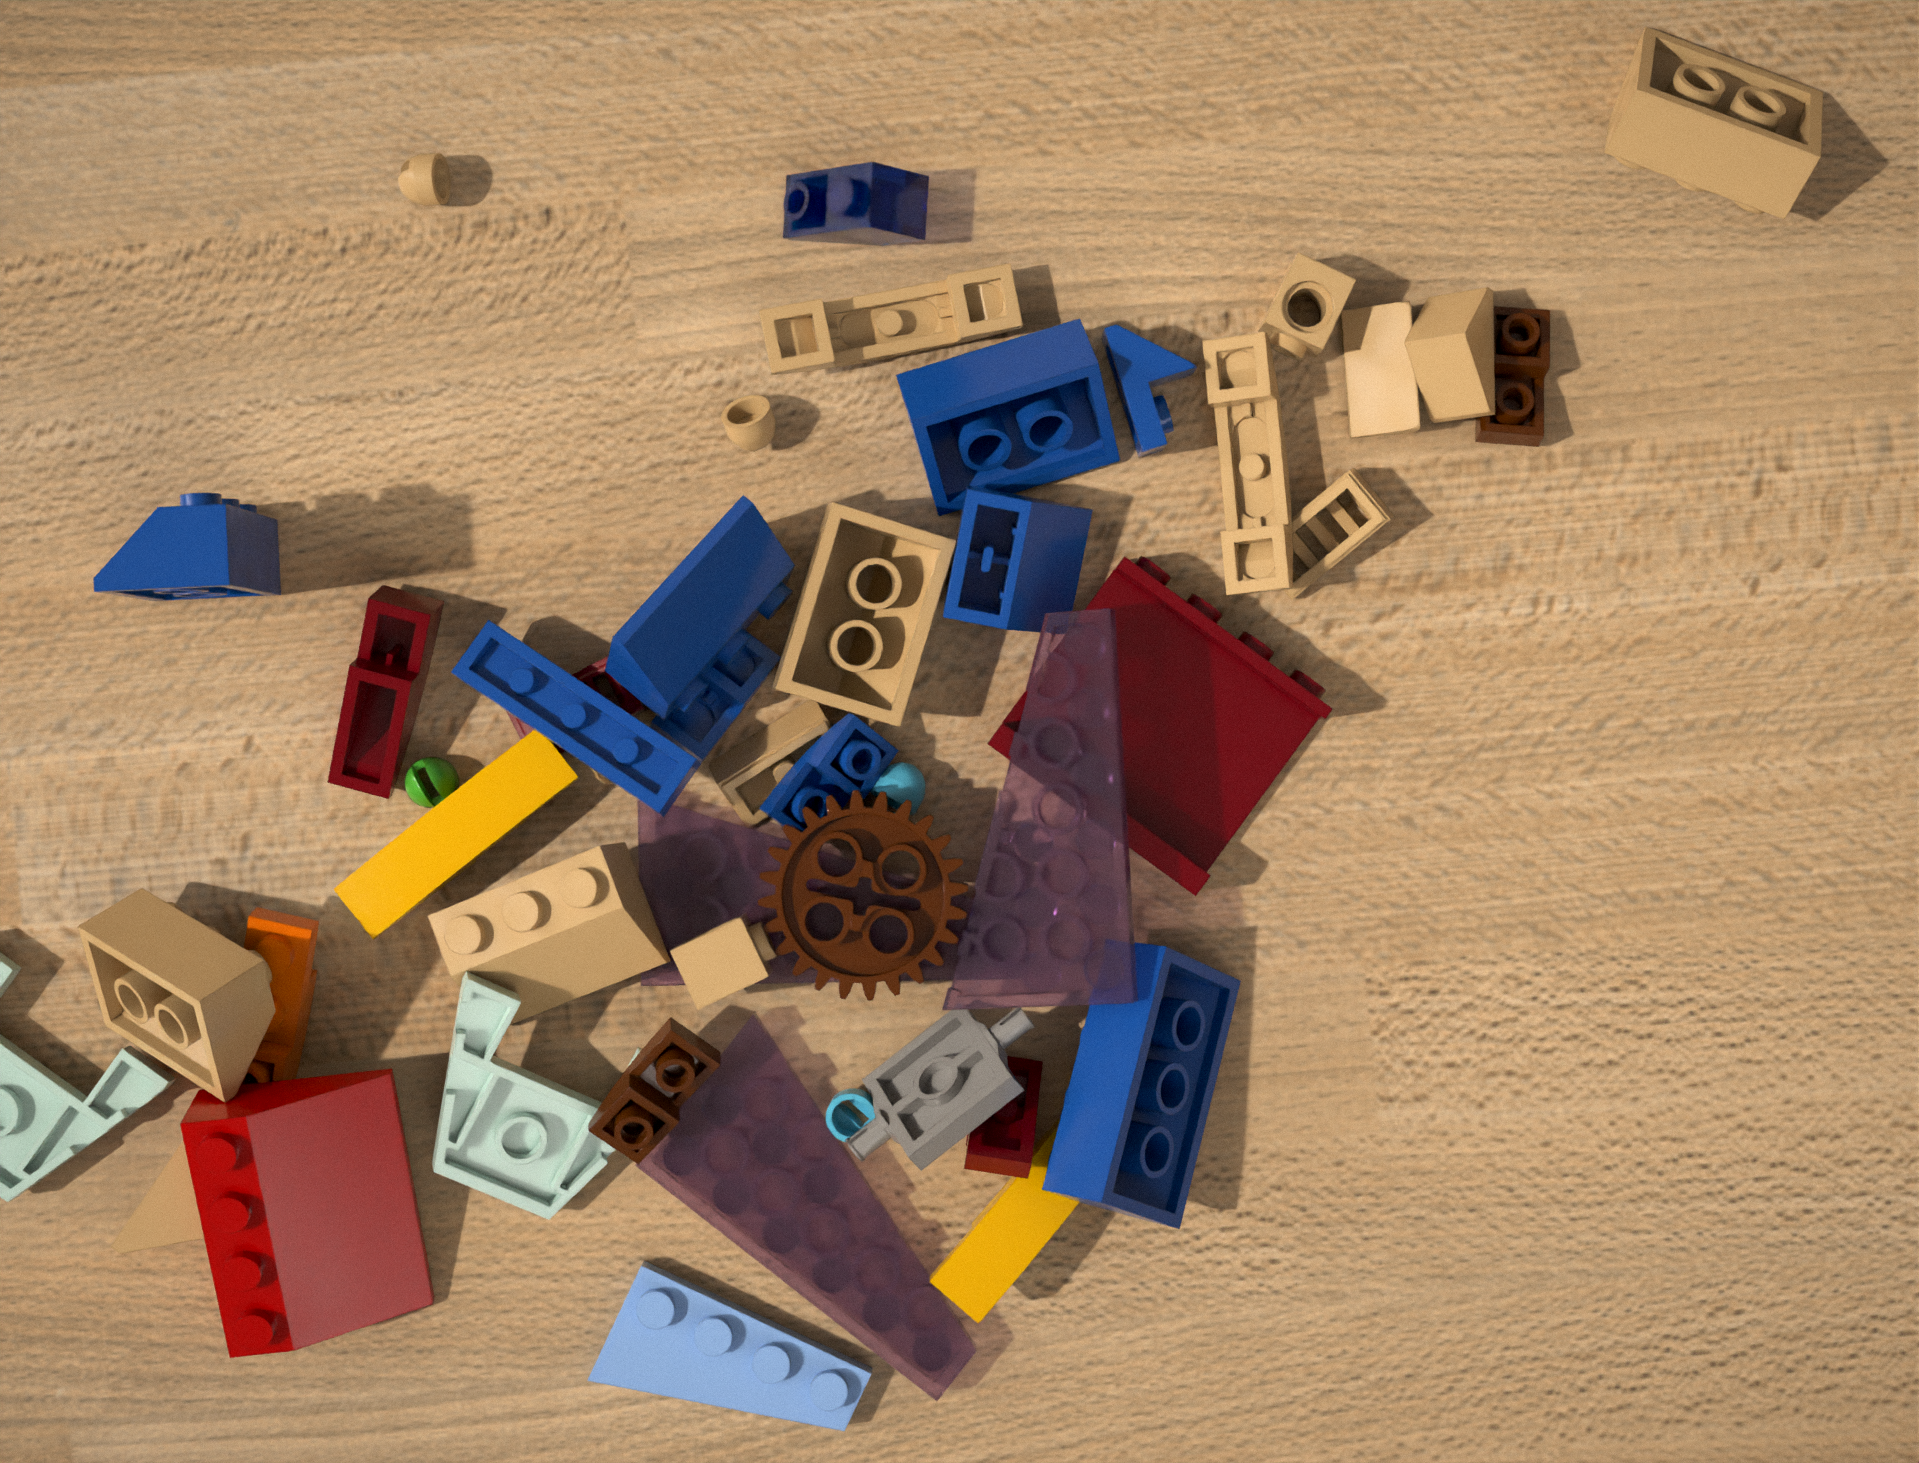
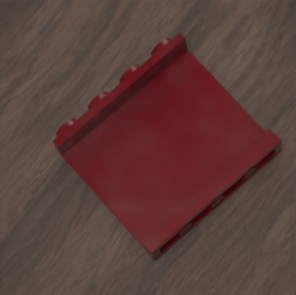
[987,556,1333,896]

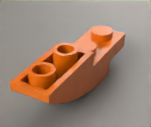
[241,907,319,1085]

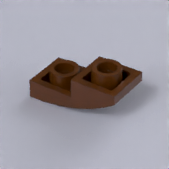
[1475,306,1550,447]
[588,1017,721,1165]

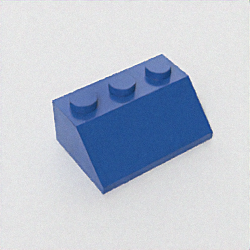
[896,318,1120,516]
[93,493,281,601]
[605,495,795,721]

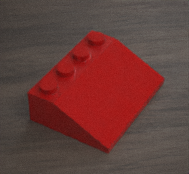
[180,1068,435,1358]

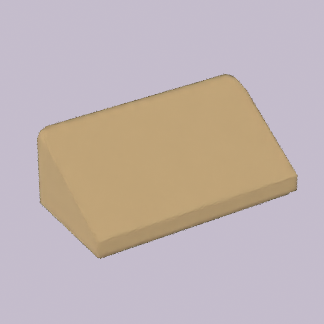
[1340,301,1420,439]
[709,700,833,830]

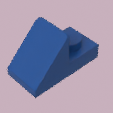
[1101,325,1197,458]

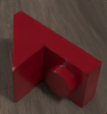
[964,1056,1043,1179]

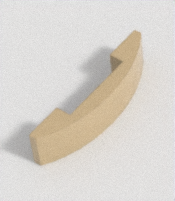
[759,263,1023,375]
[1202,332,1293,596]

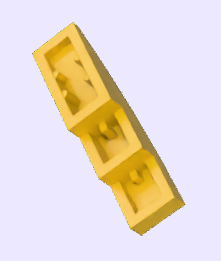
[334,730,578,940]
[929,1116,1079,1324]

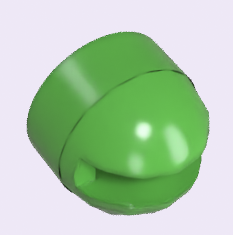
[405,757,459,808]

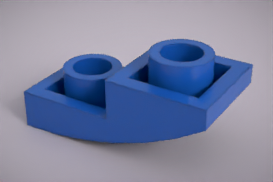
[759,713,899,831]

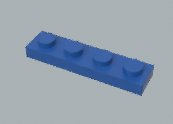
[451,620,701,817]

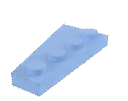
[587,1261,872,1431]

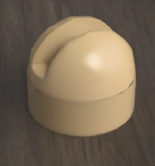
[398,153,451,206]
[721,395,776,452]

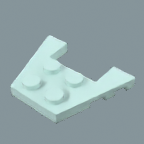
[0,952,176,1202]
[432,971,642,1220]

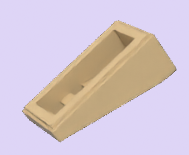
[1283,468,1394,600]

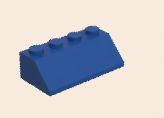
[1042,939,1241,1229]

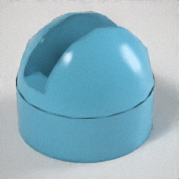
[870,762,926,816]
[826,1088,875,1142]

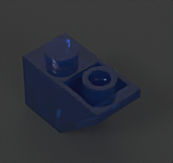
[783,162,929,246]

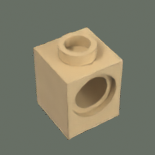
[1258,252,1356,361]
[670,913,777,1010]

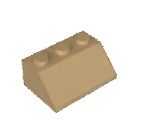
[1604,26,1823,219]
[771,502,956,727]
[428,842,671,1025]
[78,888,276,1103]

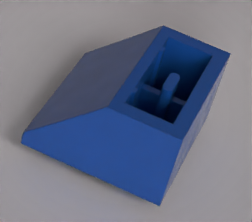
[943,485,1093,635]

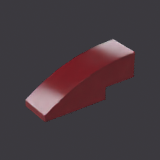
[327,585,444,799]

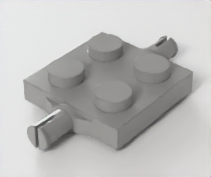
[845,1002,1035,1171]

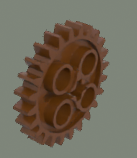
[758,789,968,1001]

